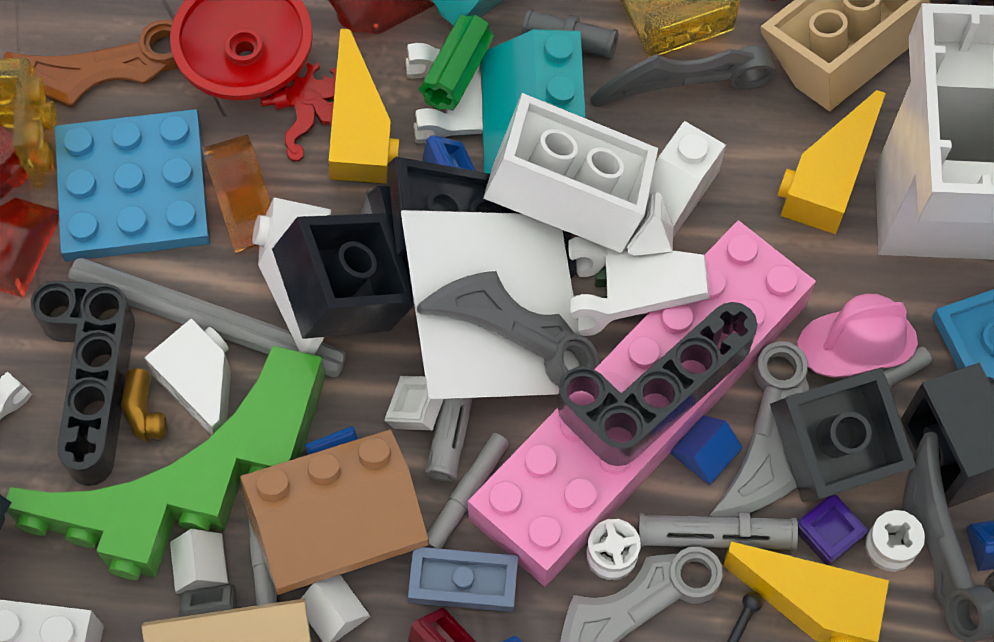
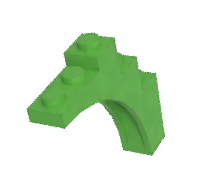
[6,346,326,580]

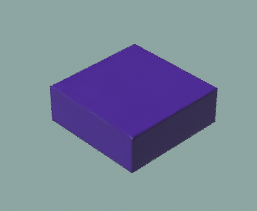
[797,494,869,566]

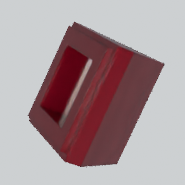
[408,607,476,642]

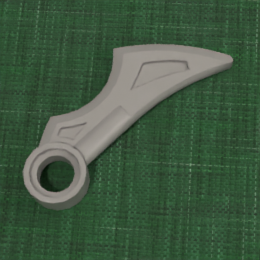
[709,341,810,517]
[561,547,723,642]

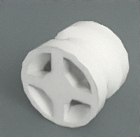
[865,510,925,572]
[586,519,641,580]

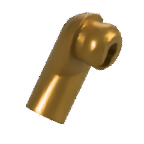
[121,368,167,442]

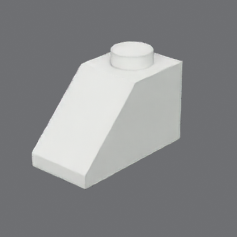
[145,318,231,436]

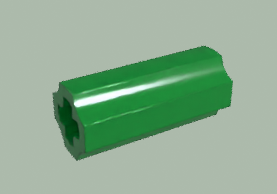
[418,15,495,111]

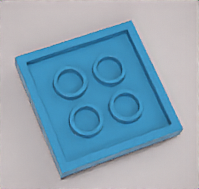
[55,109,210,262]

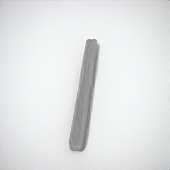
[68,258,346,377]

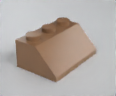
[240,429,429,595]

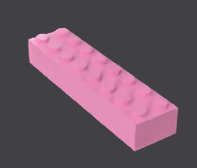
[468,220,816,587]

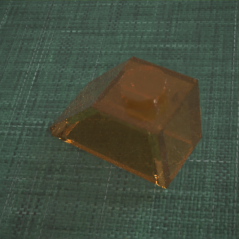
[201,134,271,253]

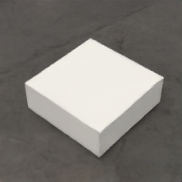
[384,376,443,431]

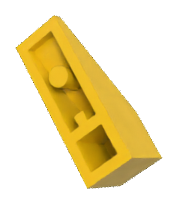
[329,29,399,184]
[777,90,886,235]
[723,541,889,642]

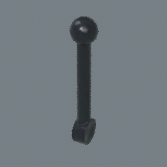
[727,591,763,642]

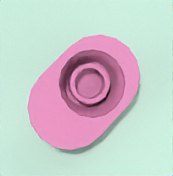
[797,293,918,378]

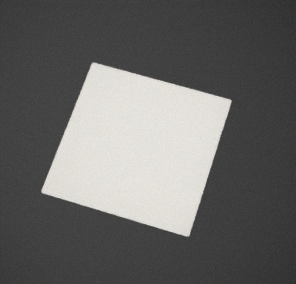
[401,210,581,399]

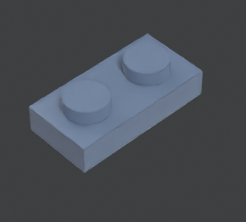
[408,547,518,612]

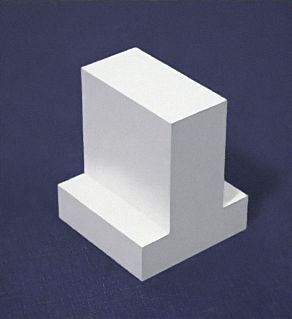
[875,3,994,260]

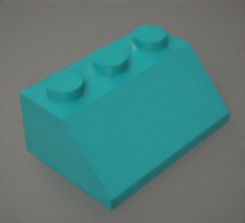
[480,29,586,174]

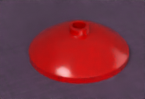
[170,0,313,100]

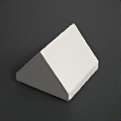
[626,191,674,256]
[170,529,228,594]
[301,575,370,642]

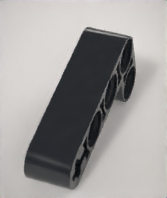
[31,281,135,486]
[557,302,758,466]

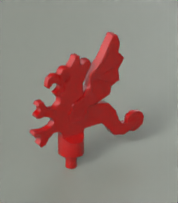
[260,62,337,161]

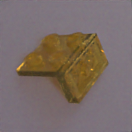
[620,0,740,57]
[0,58,56,189]

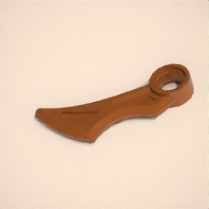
[4,20,178,107]

